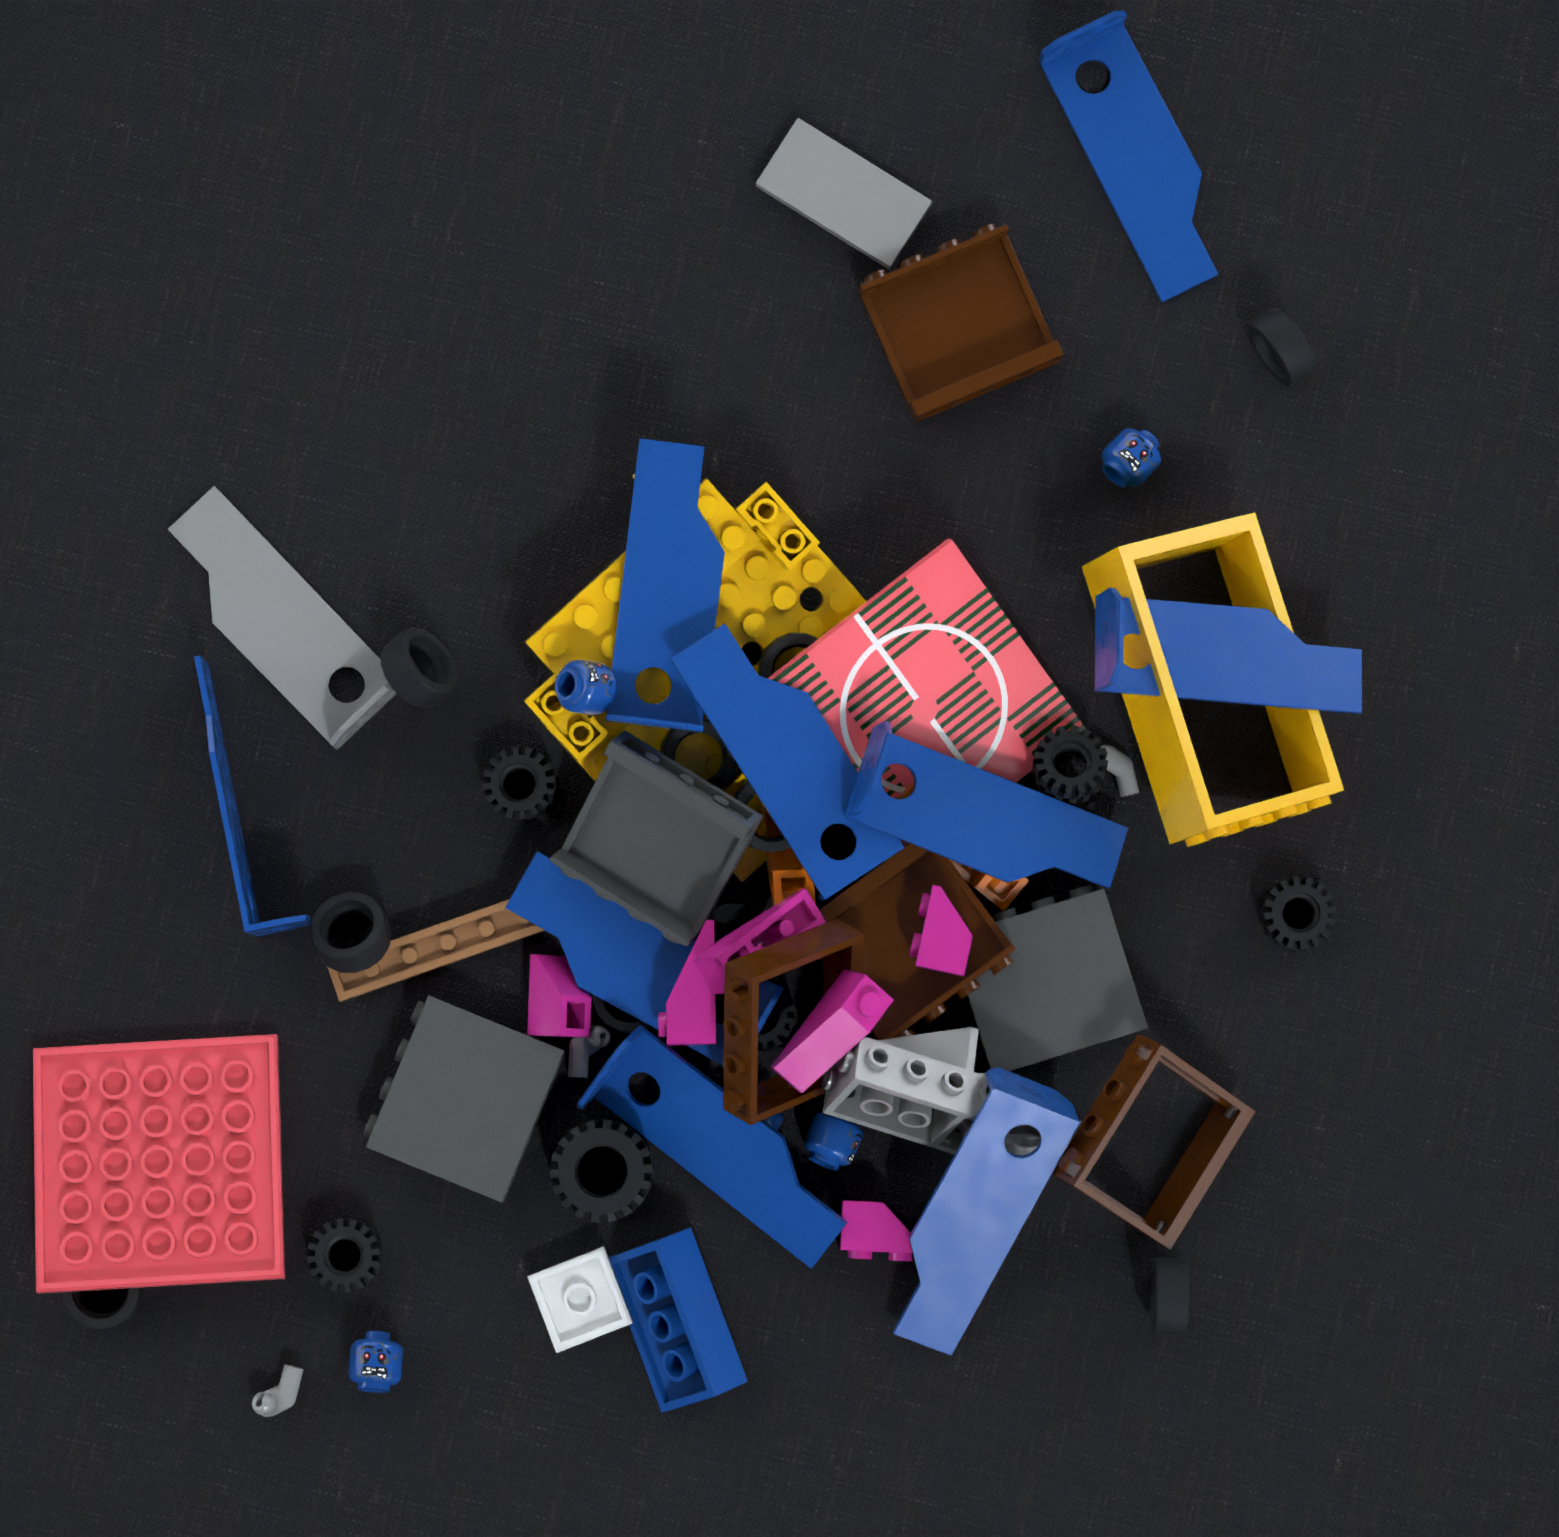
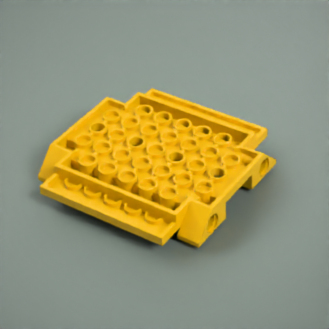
[524,479,867,882]

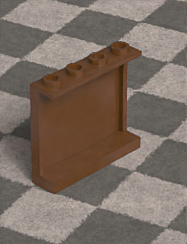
[859,224,1064,423]
[819,844,1016,1040]

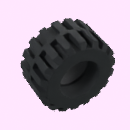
[550,1120,653,1223]

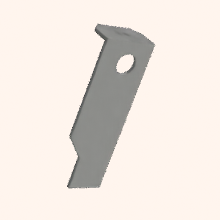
[168,486,397,750]

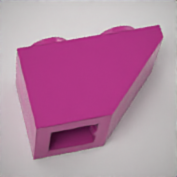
[910,885,973,977]
[527,954,592,1037]
[839,1200,913,1261]

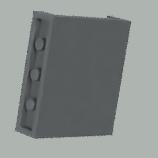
[549,730,763,947]
[967,884,1148,1071]
[363,995,566,1203]

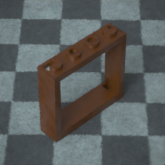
[723,919,864,1125]
[1052,1033,1256,1250]

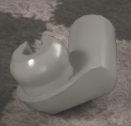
[1100,745,1139,797]
[568,1023,611,1078]
[252,1364,304,1417]

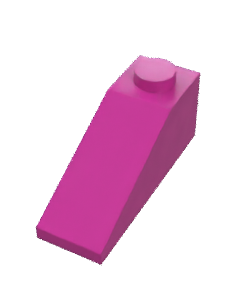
[694,888,826,994]
[658,920,716,1046]
[771,969,894,1093]

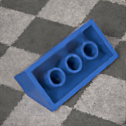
[609,1227,748,1413]

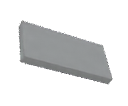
[756,118,932,270]

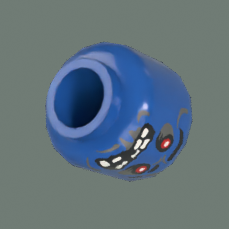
[1102,428,1161,488]
[555,659,616,715]
[804,1112,863,1171]
[348,1331,403,1393]

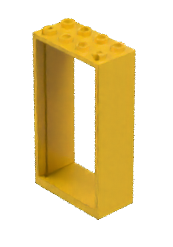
[1082,512,1344,847]

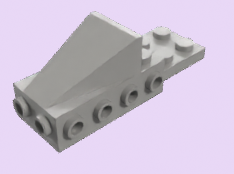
[822,1027,1082,1155]

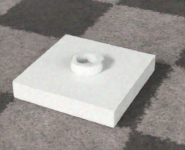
[527,1246,634,1353]

